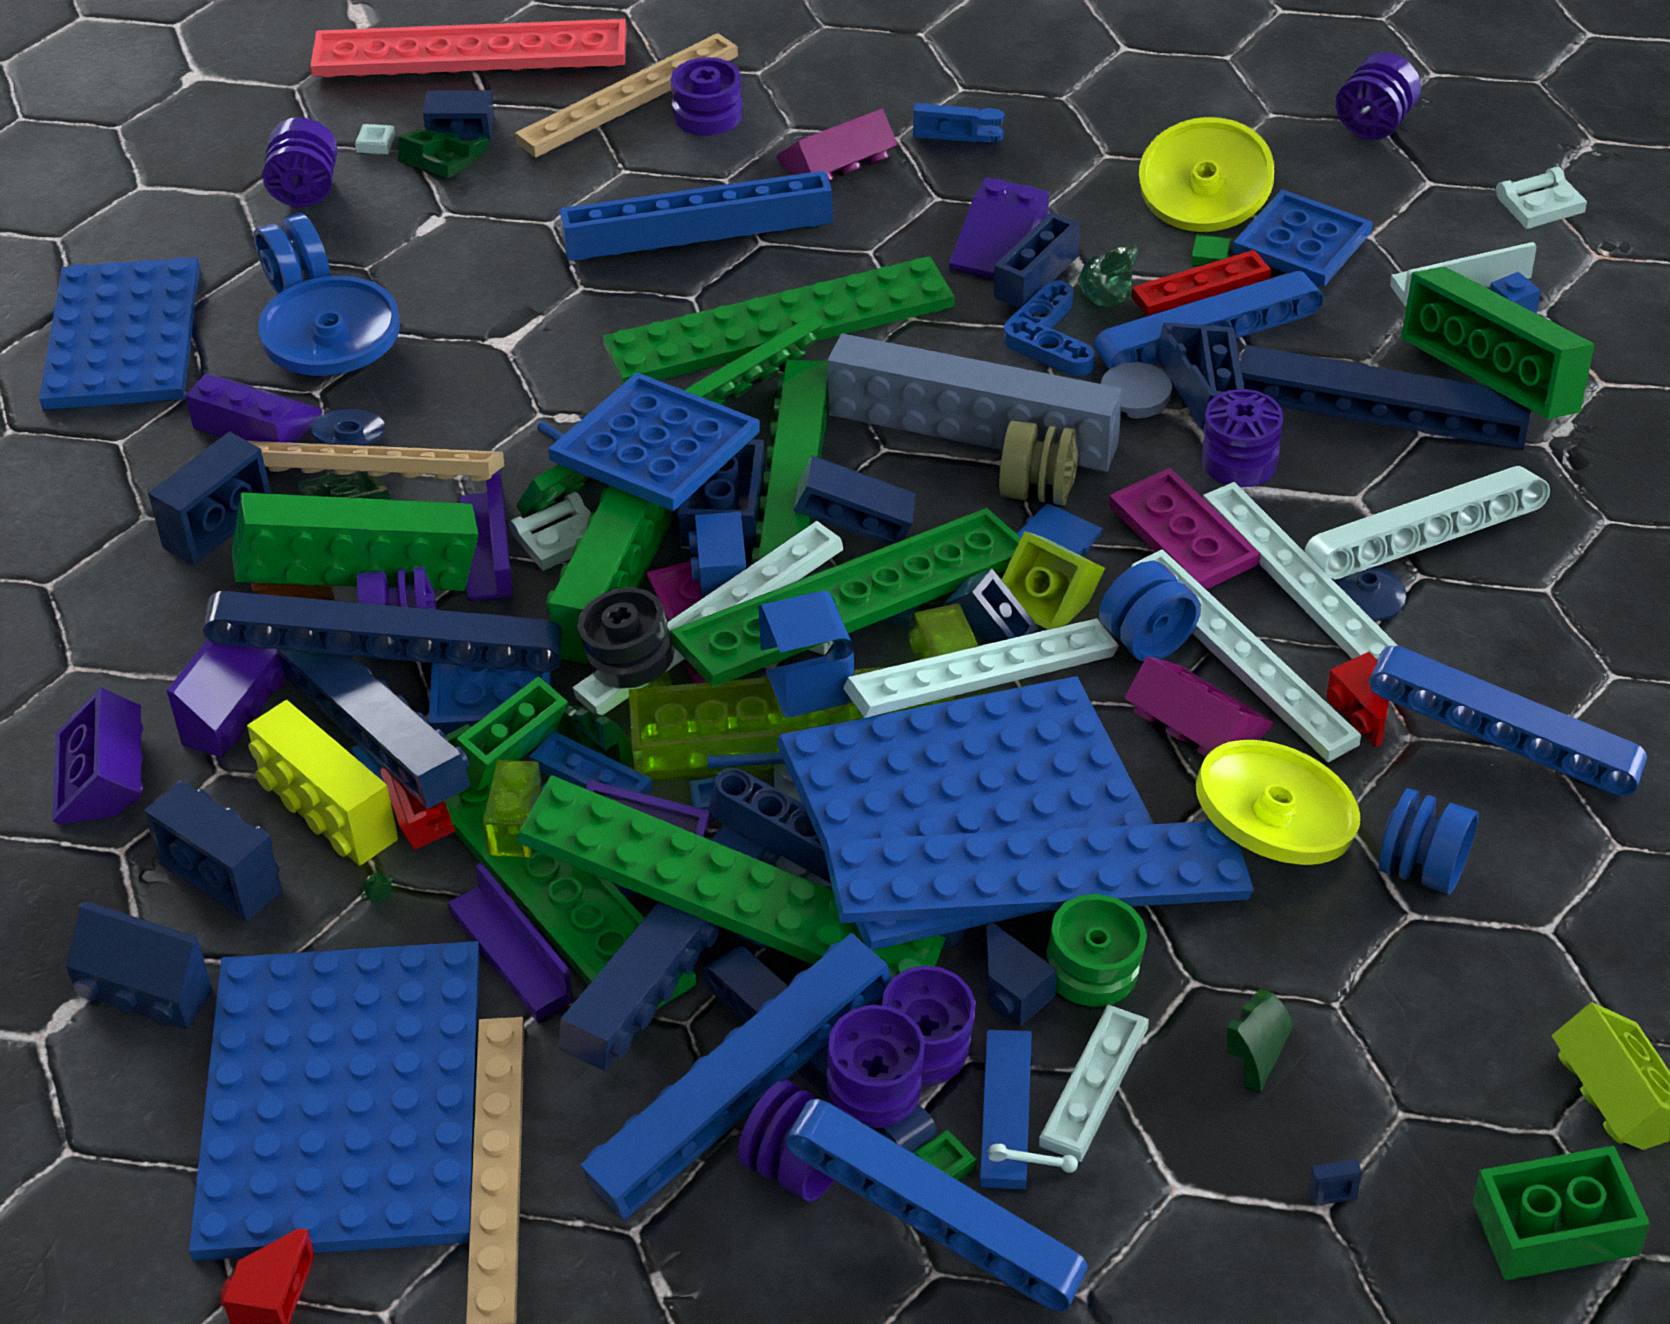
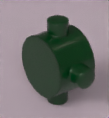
[360,873,395,903]

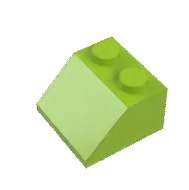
[1002,531,1105,630]

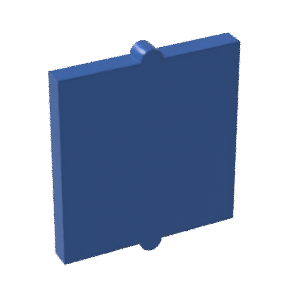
[1017,503,1102,556]

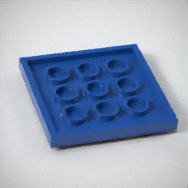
[548,372,760,511]

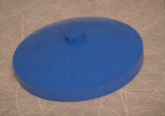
[258,276,400,376]

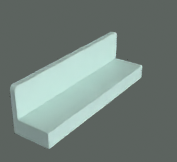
[1390,242,1537,306]

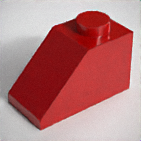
[220,1228,315,1324]

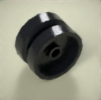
[577,587,675,689]

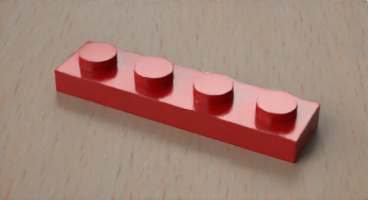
[1131,250,1271,317]

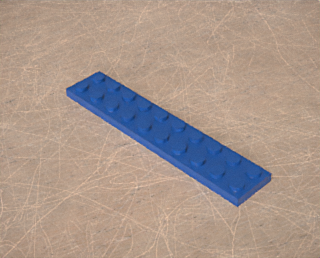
[824,821,1254,923]

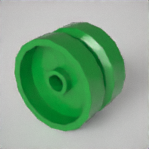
[1045,894,1147,1007]

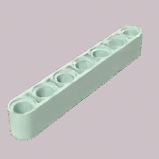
[1305,466,1550,579]

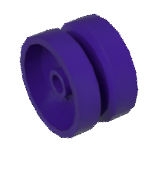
[670,57,743,136]

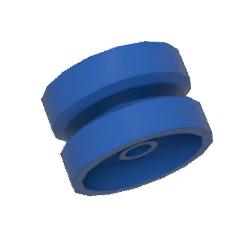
[254,212,330,295]
[1099,560,1201,662]

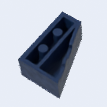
[1155,322,1244,429]

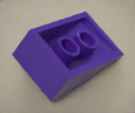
[949,177,1049,279]

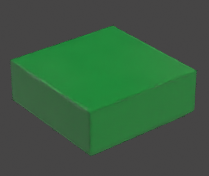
[1191,235,1231,266]
[913,1130,976,1181]

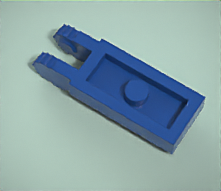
[913,103,1005,143]

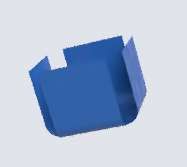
[758,591,854,718]

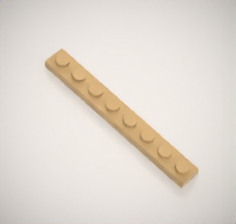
[515,33,738,158]
[248,441,504,481]
[466,1017,525,1324]

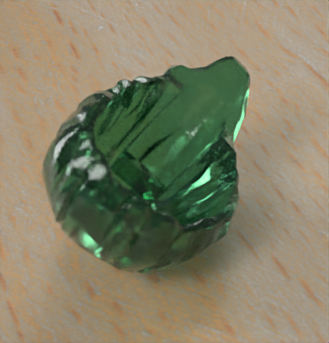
[1077,245,1138,307]

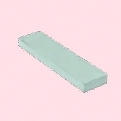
[1039,1005,1149,1162]

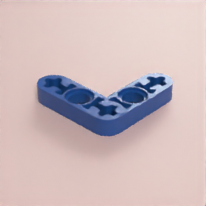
[1004,281,1095,376]

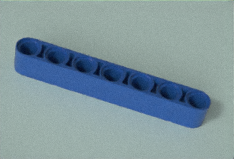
[1093,271,1324,370]
[1369,646,1647,796]
[785,1099,1088,1311]

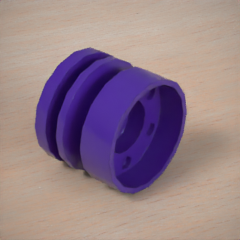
[1335,52,1421,140]
[262,118,338,207]
[1201,389,1284,488]
[357,566,437,610]
[882,966,976,1086]
[826,1005,925,1128]
[738,1080,854,1202]

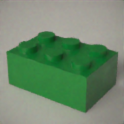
[1472,1146,1650,1280]

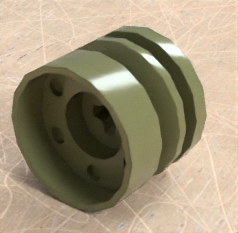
[999,421,1078,505]

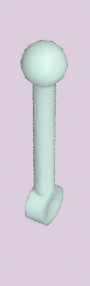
[988,1144,1078,1173]

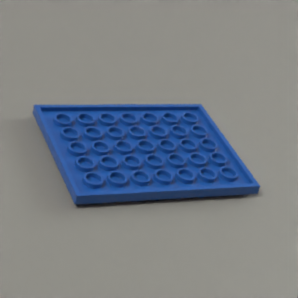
[777,676,1154,950]
[189,941,480,1261]

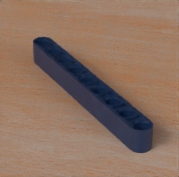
[203,591,562,672]

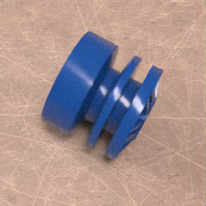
[1379,788,1479,895]

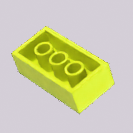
[247,700,399,866]

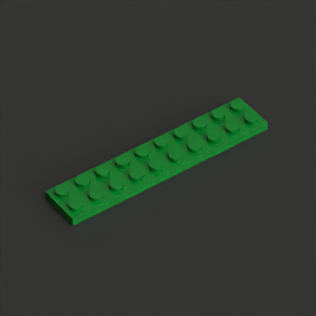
[603,256,954,384]
[516,313,824,517]
[670,508,1021,687]
[445,724,697,1010]
[517,775,946,979]

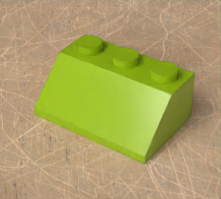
[1552,1002,1670,1150]

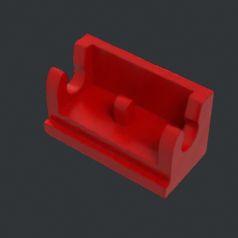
[380,768,456,850]

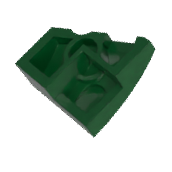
[398,129,489,178]
[558,703,634,766]
[1227,989,1293,1092]

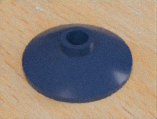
[312,409,385,446]
[1332,566,1406,622]

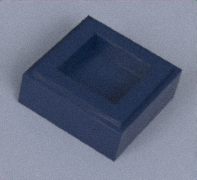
[1308,1159,1362,1206]

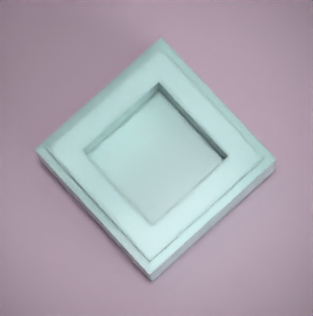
[355,124,395,154]

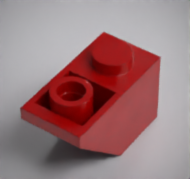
[1327,652,1390,747]

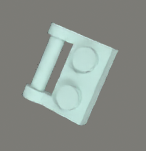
[1496,167,1587,229]
[509,492,591,571]

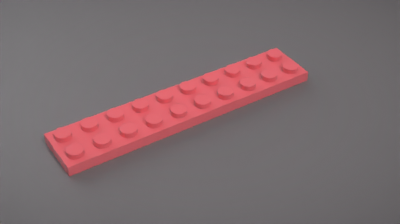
[310,19,627,78]

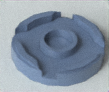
[1101,362,1172,419]

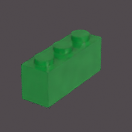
[454,676,568,793]

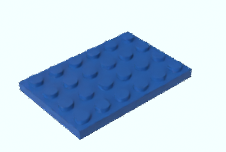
[39,257,200,410]

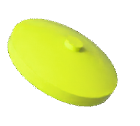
[1139,117,1274,232]
[1196,740,1360,865]

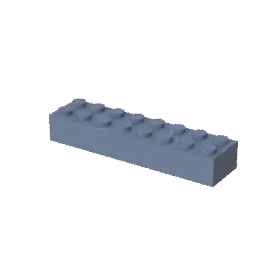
[827,333,1122,472]

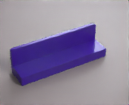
[460,470,513,601]
[448,863,574,1022]

